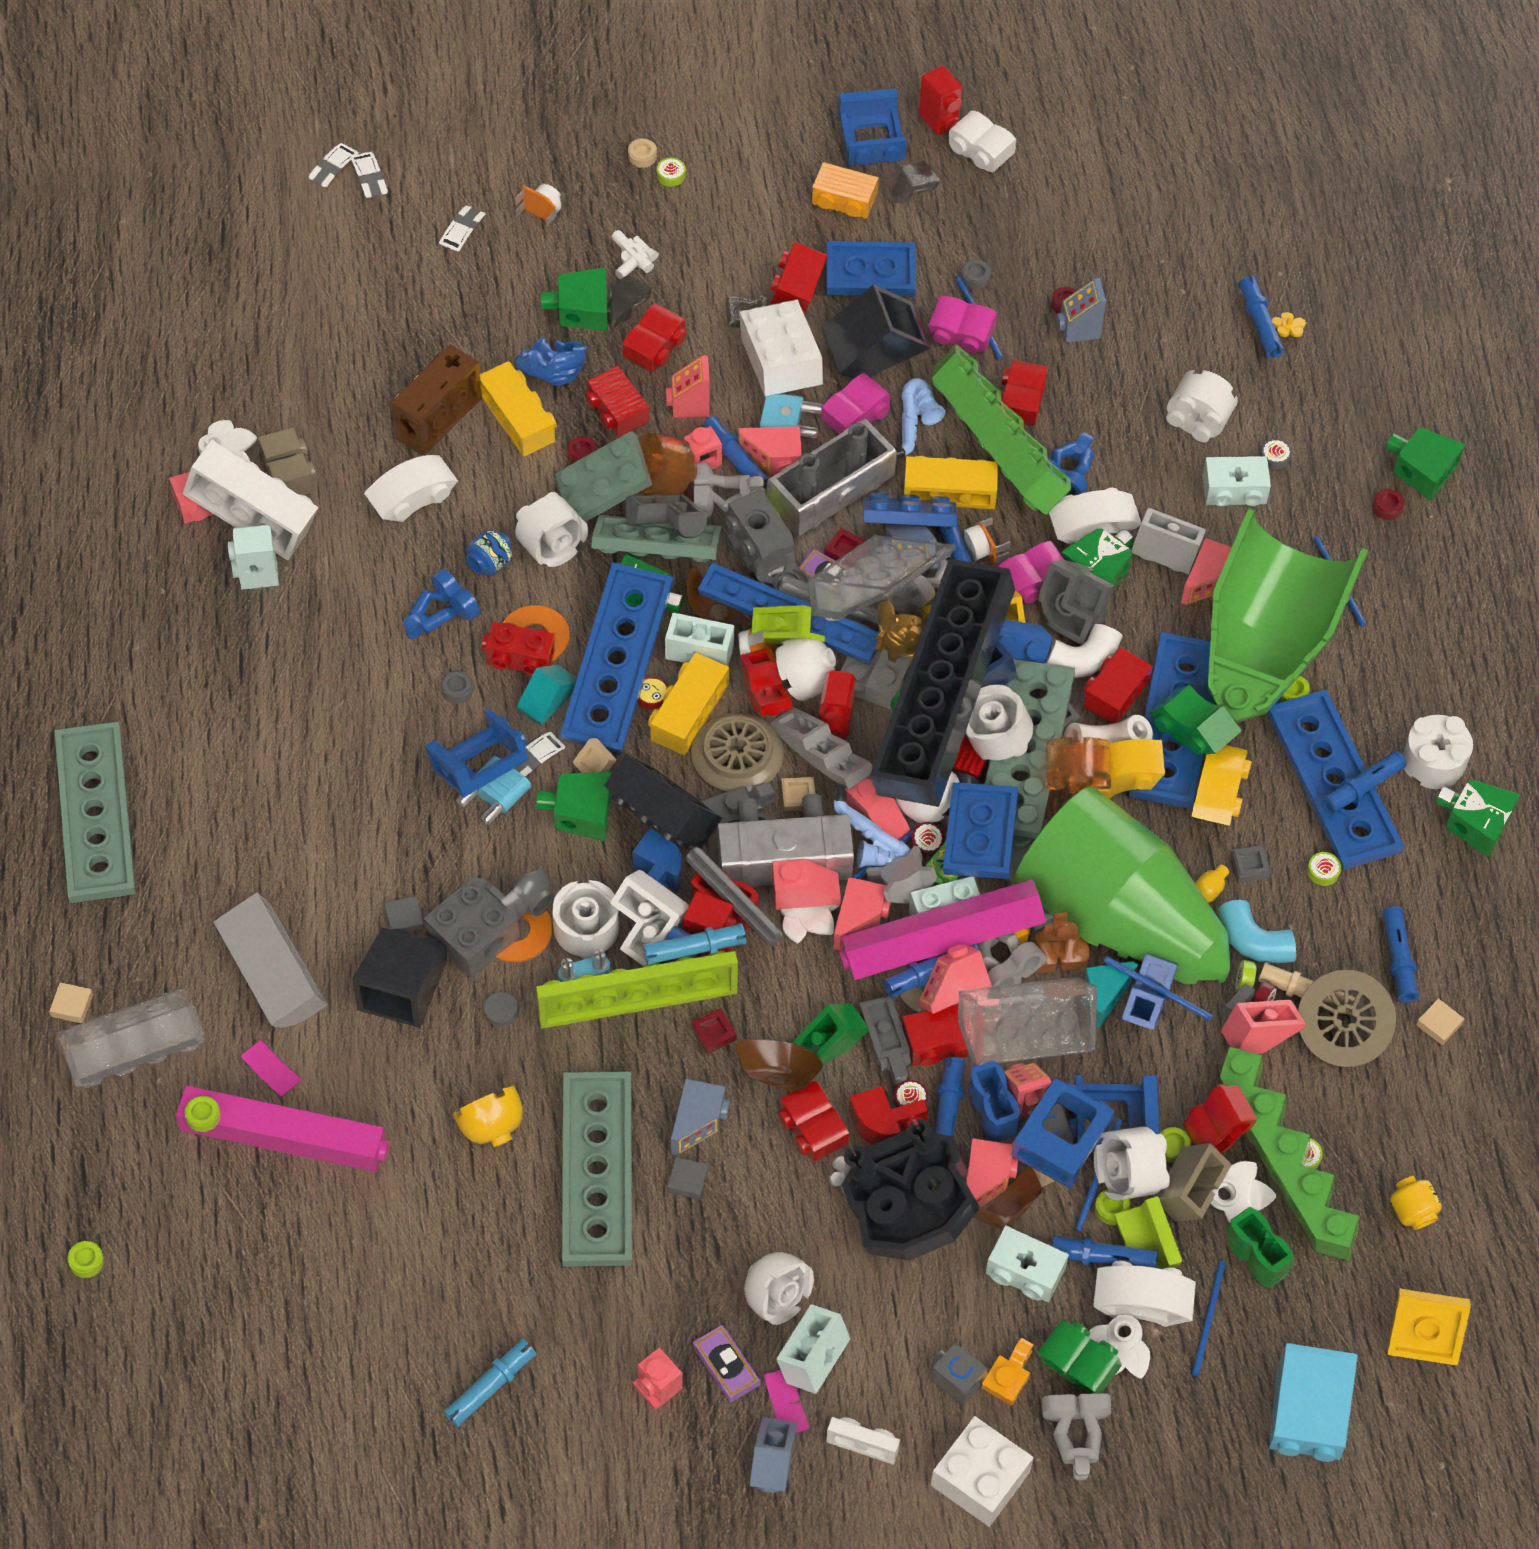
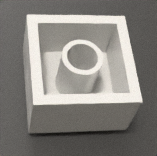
[931,1416,1034,1527]

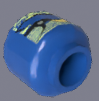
[466,530,512,576]

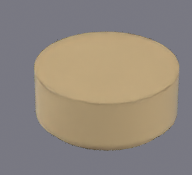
[628,139,657,168]

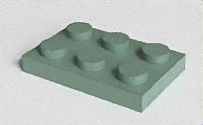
[555,431,653,522]

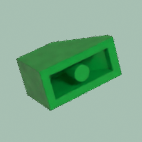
[792,1004,870,1065]

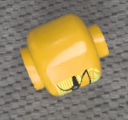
[1390,1176,1442,1230]

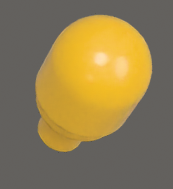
[1195,865,1229,903]

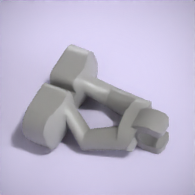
[694,463,765,518]
[887,552,950,615]
[976,933,1046,998]
[1041,1393,1111,1480]

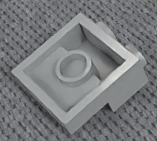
[841,649,911,709]

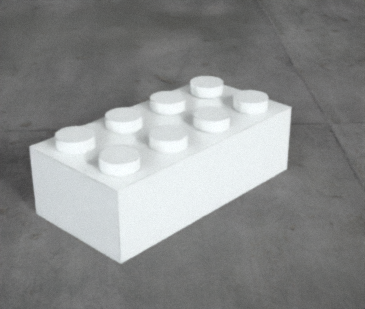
[182,440,318,560]

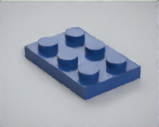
[827,241,916,296]
[863,493,957,527]
[943,782,1018,879]

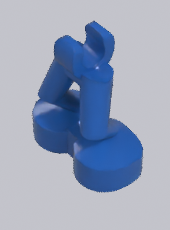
[1048,433,1094,496]
[403,568,481,640]

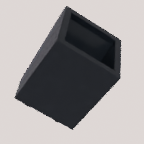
[823,284,930,379]
[352,927,447,1028]

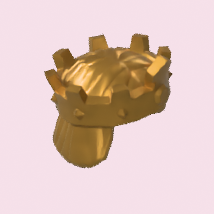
[875,601,926,663]

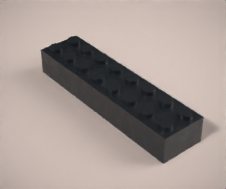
[870,559,1016,807]

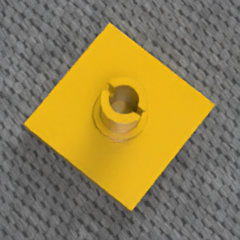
[1387,1289,1471,1366]

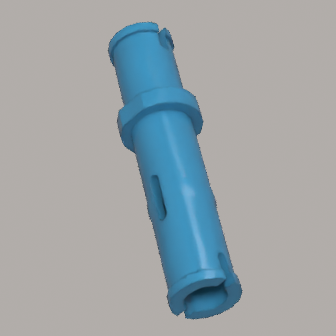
[643,923,746,965]
[443,1338,536,1428]

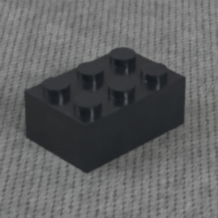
[604,754,722,849]

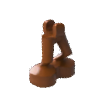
[1029,912,1089,973]

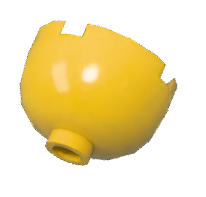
[453,1085,523,1148]

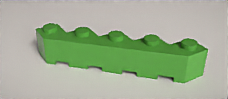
[931,344,1071,515]
[1220,1047,1359,1261]

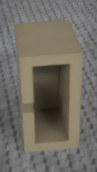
[258,427,317,495]
[1155,1143,1232,1222]

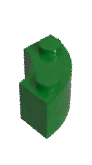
[1149,685,1241,755]

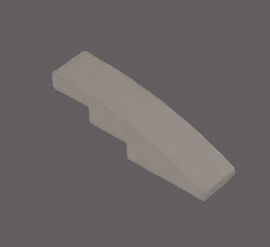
[769,707,873,789]

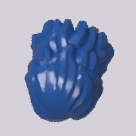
[515,337,587,386]

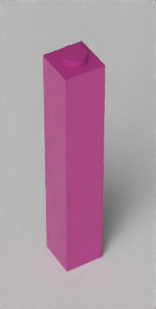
[839,879,1047,980]
[176,1086,390,1172]

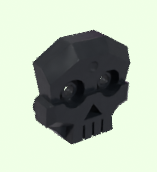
[842,1119,980,1260]

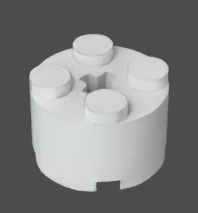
[1166,370,1238,442]
[515,492,588,567]
[965,685,1033,760]
[1403,715,1473,789]
[552,880,619,959]
[1094,1127,1170,1201]

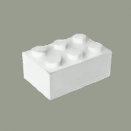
[740,300,823,396]

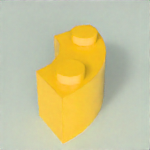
[1076,739,1165,799]
[1191,745,1252,826]

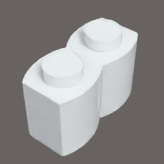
[949,110,1016,172]

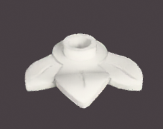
[198,420,257,461]
[780,905,840,943]
[1210,1161,1276,1223]
[1088,1314,1150,1379]

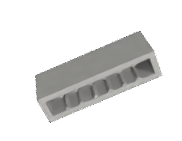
[214,893,328,1028]

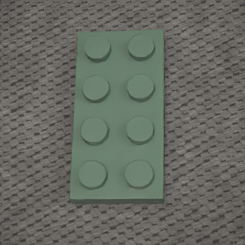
[591,515,722,562]

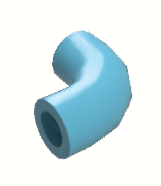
[1218,900,1296,964]

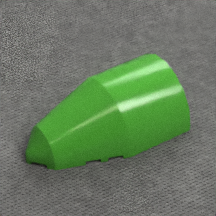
[1208,508,1368,723]
[1012,786,1230,984]

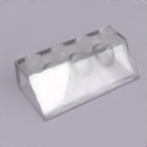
[958,977,1097,1066]
[56,987,206,1088]

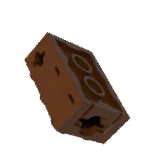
[391,344,482,456]

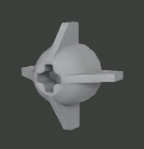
[866,846,937,904]

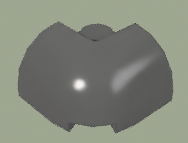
[1038,560,1115,645]

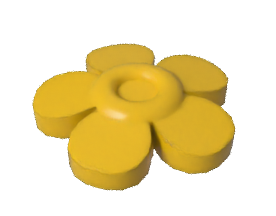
[1272,312,1306,337]

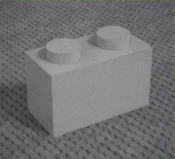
[1131,508,1206,575]

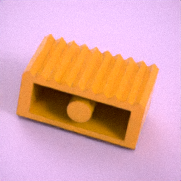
[812,162,879,219]

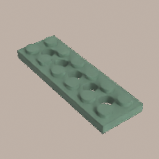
[985,659,1075,839]
[55,722,136,903]
[562,1072,632,1267]

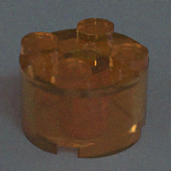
[638,433,698,495]
[1046,737,1111,794]

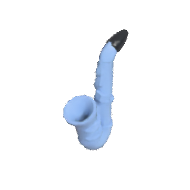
[895,378,945,459]
[834,784,911,868]

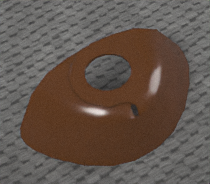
[686,566,751,627]
[736,1040,823,1091]
[974,1166,1042,1229]

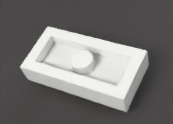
[826,1417,900,1465]

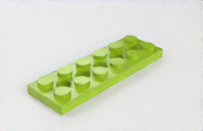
[536,951,738,1029]

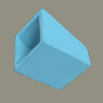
[1269,1343,1358,1462]

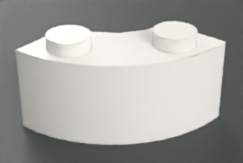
[364,455,458,522]
[1049,488,1141,545]
[1093,1261,1196,1327]

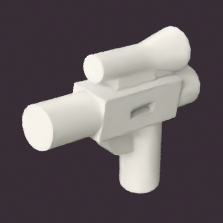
[611,230,659,280]

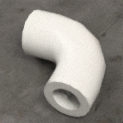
[1045,624,1123,678]
[1063,715,1153,756]

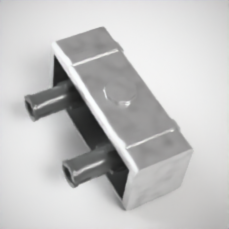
[767,419,897,537]
[717,794,854,887]

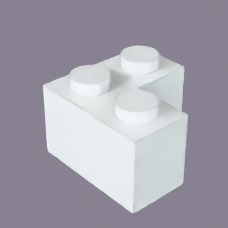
[610,870,689,966]

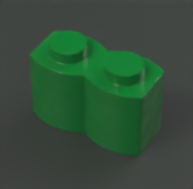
[1225,1207,1294,1289]
[1037,1320,1122,1394]

